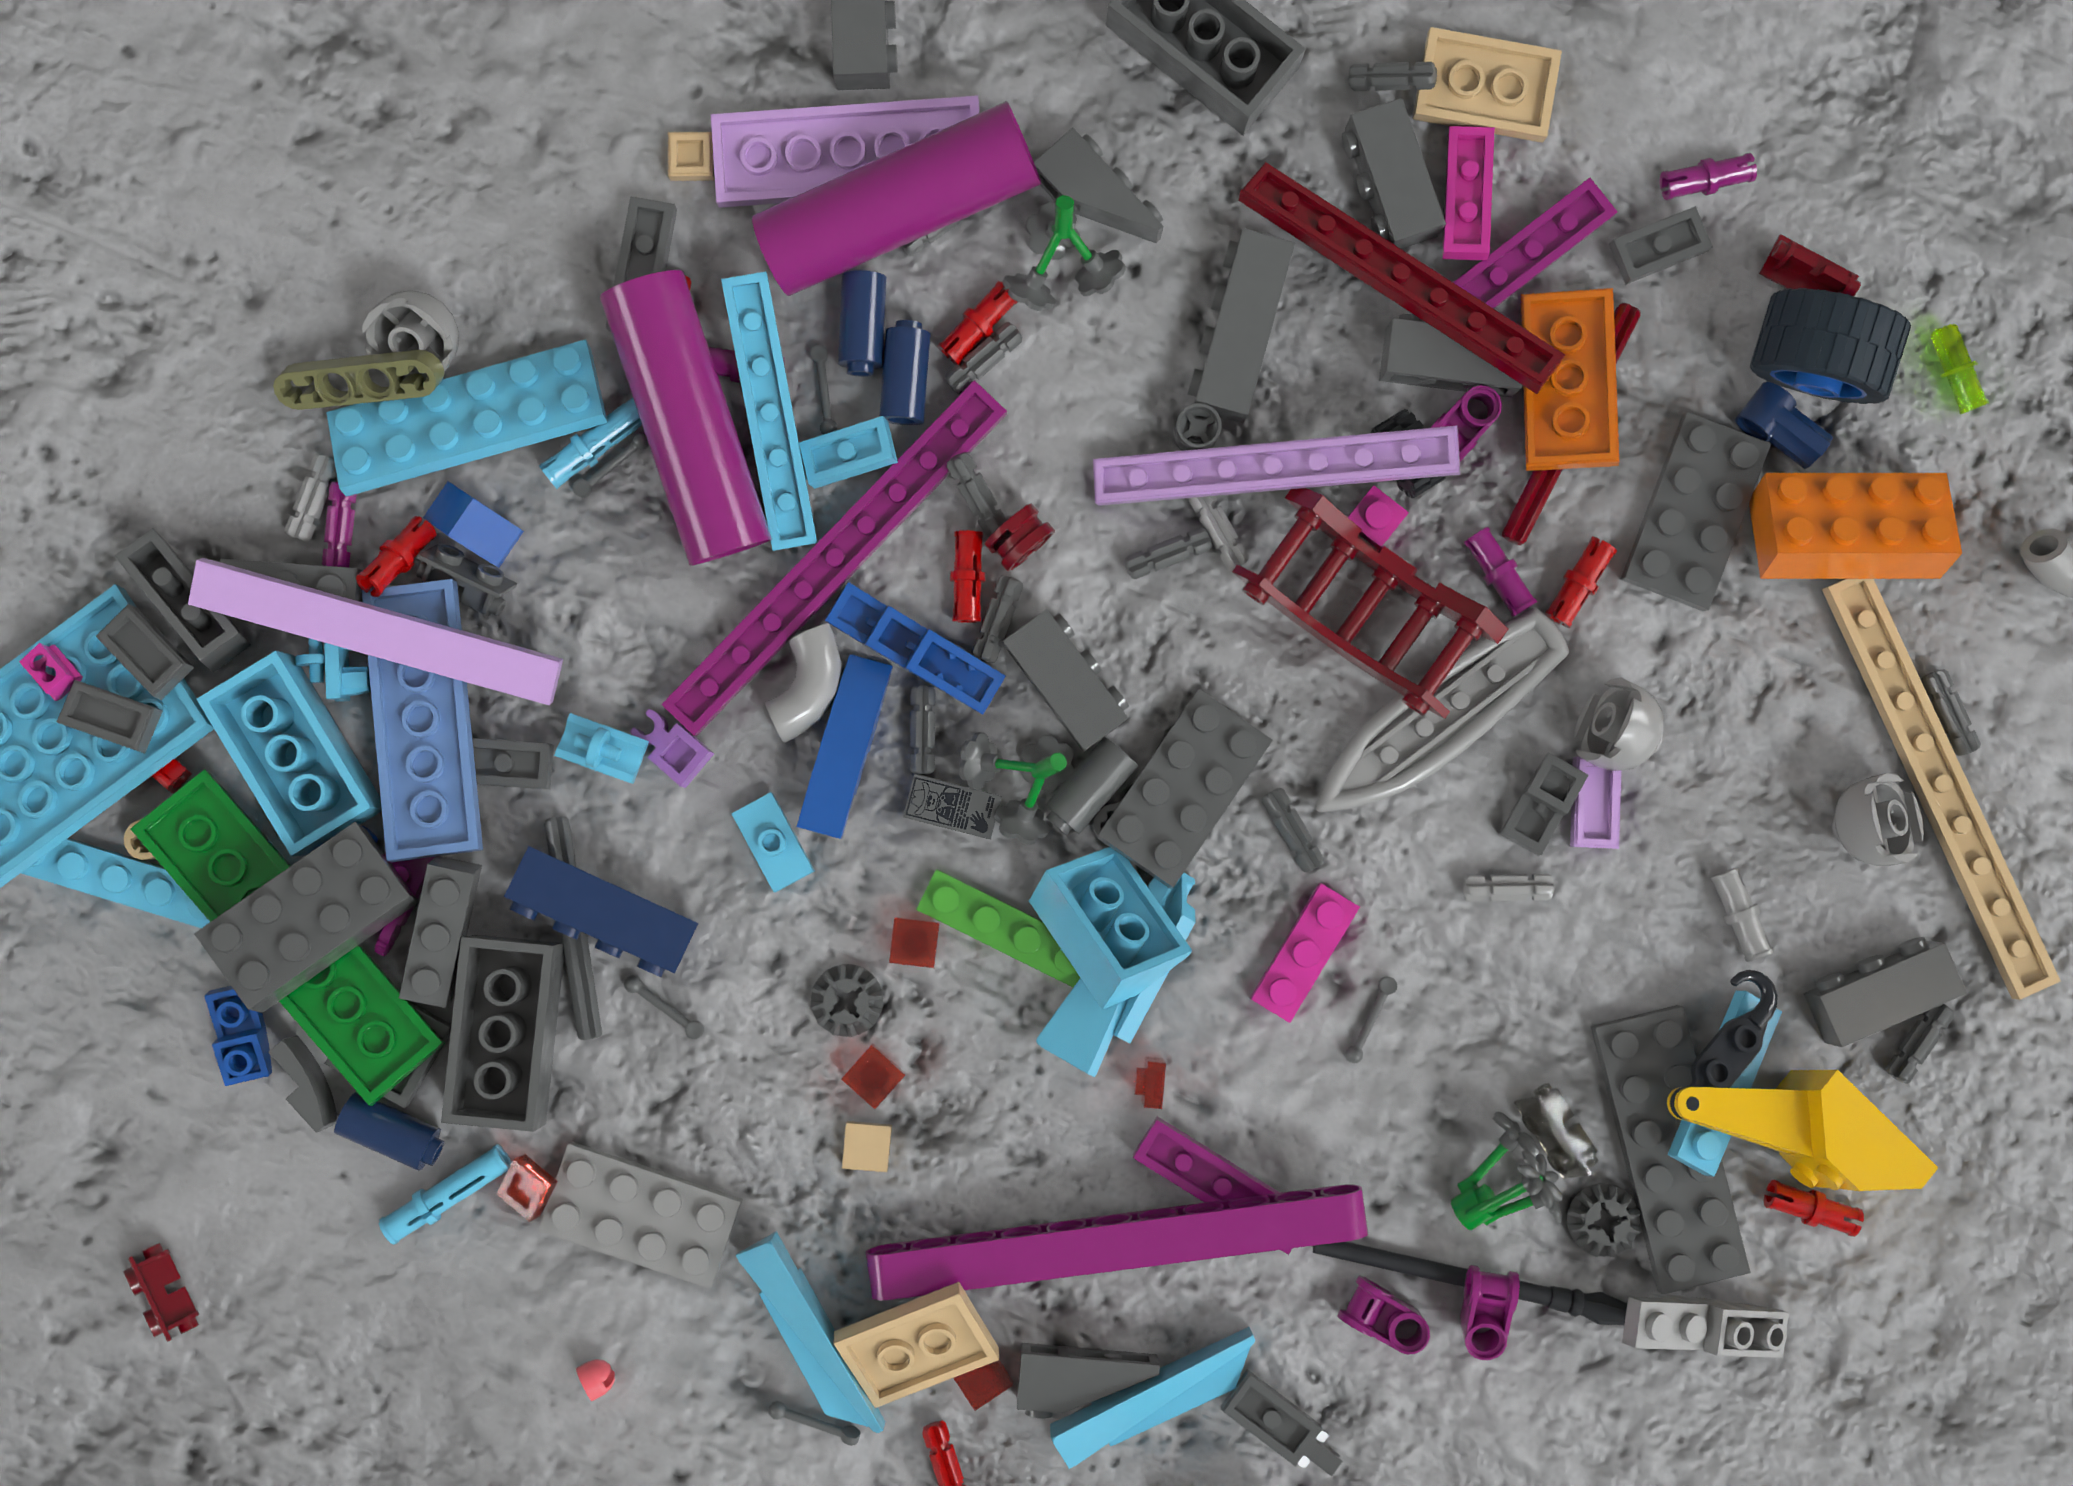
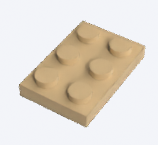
[1412,27,1562,143]
[833,1282,999,1408]

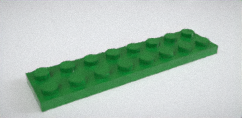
[130,769,445,1106]

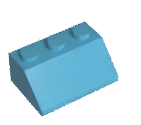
[1029,847,1192,1010]

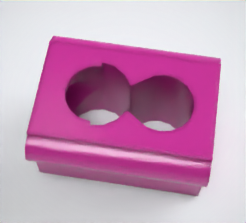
[19,643,83,701]

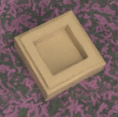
[668,132,715,181]
[842,1121,892,1172]

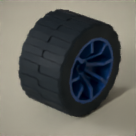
[1750,288,1911,404]

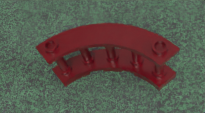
[1232,488,1509,719]

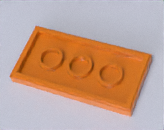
[1521,288,1620,471]

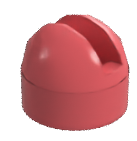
[576,1359,615,1401]

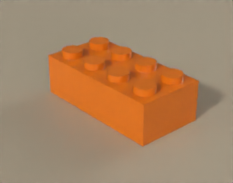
[1749,473,1962,579]

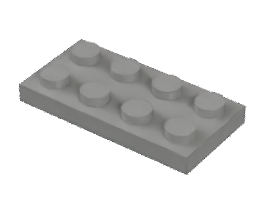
[538,1141,743,1289]

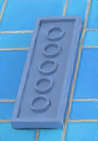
[362,579,483,862]

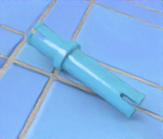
[539,397,642,489]
[379,1144,513,1245]

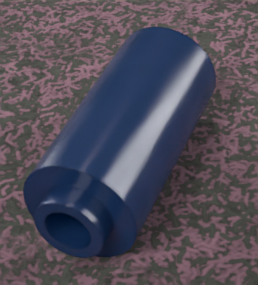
[838,270,887,377]
[879,320,931,425]
[334,1092,445,1171]

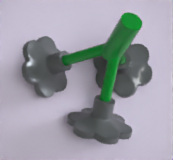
[1003,195,1126,311]
[959,732,1075,845]

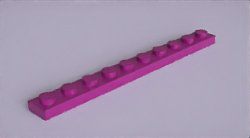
[661,380,1007,737]

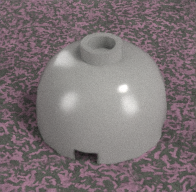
[362,290,459,380]
[1574,677,1664,771]
[1832,773,1924,866]

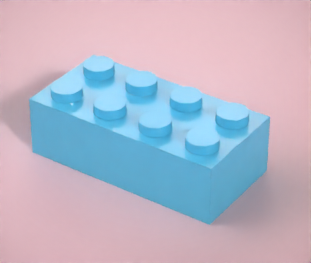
[196,651,382,856]

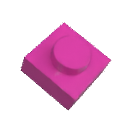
[1348,485,1409,550]

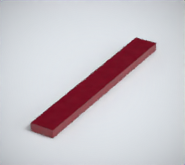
[1238,162,1565,394]

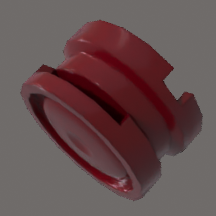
[984,503,1055,572]

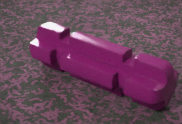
[322,481,357,568]

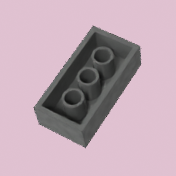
[1106,0,1306,136]
[194,822,419,1013]
[441,935,564,1132]

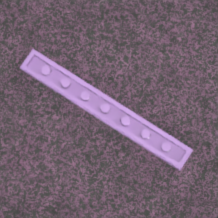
[1093,426,1460,506]
[188,558,563,705]

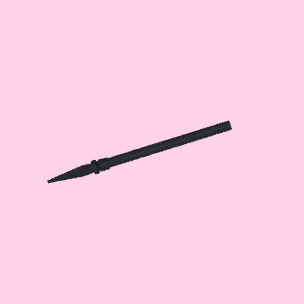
[1313,1242,1627,1325]

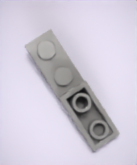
[1622,1293,1789,1358]

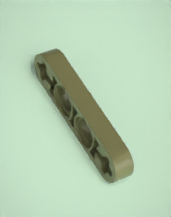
[273,350,444,410]

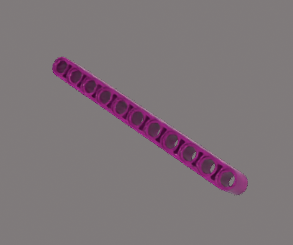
[865,1184,1368,1301]

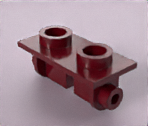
[1759,234,1861,296]
[123,1243,200,1342]

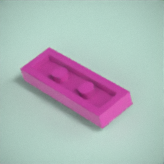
[1442,126,1495,261]
[1250,883,1360,1023]

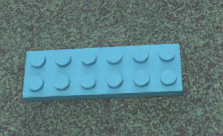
[326,339,608,497]

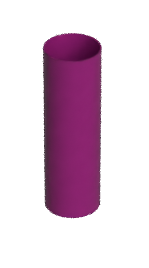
[752,101,1041,296]
[600,270,772,566]

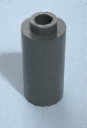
[1045,736,1138,835]

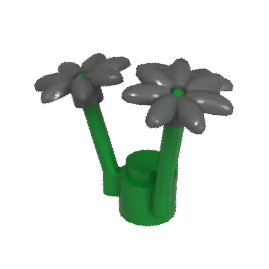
[1451,1112,1562,1231]

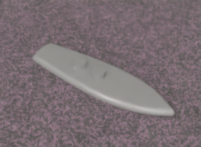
[1316,608,1569,812]

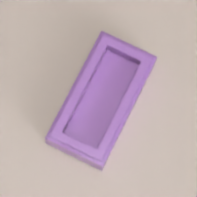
[1570,757,1621,849]

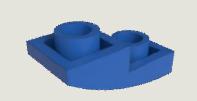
[204,986,272,1086]

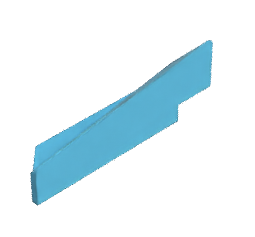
[1036,873,1196,1077]
[735,1231,886,1433]
[1050,1327,1255,1469]

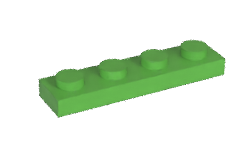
[916,869,1080,988]

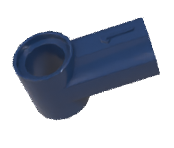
[1735,382,1833,469]

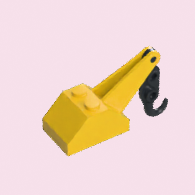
[1667,970,1938,1191]

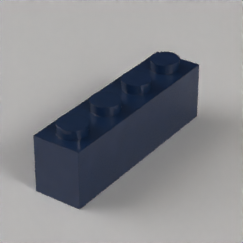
[504,846,699,978]

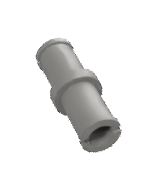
[1710,867,1774,962]

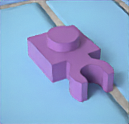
[630,709,715,788]

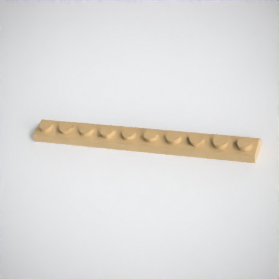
[1822,579,2061,1000]

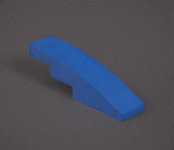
[824,582,1006,715]
[796,654,893,839]

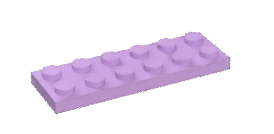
[711,96,979,208]

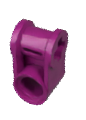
[1430,385,1502,462]
[1460,1265,1520,1360]
[1337,1275,1430,1355]

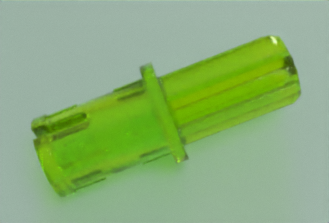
[1931,324,1989,415]

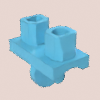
[295,638,371,702]
[554,713,649,784]

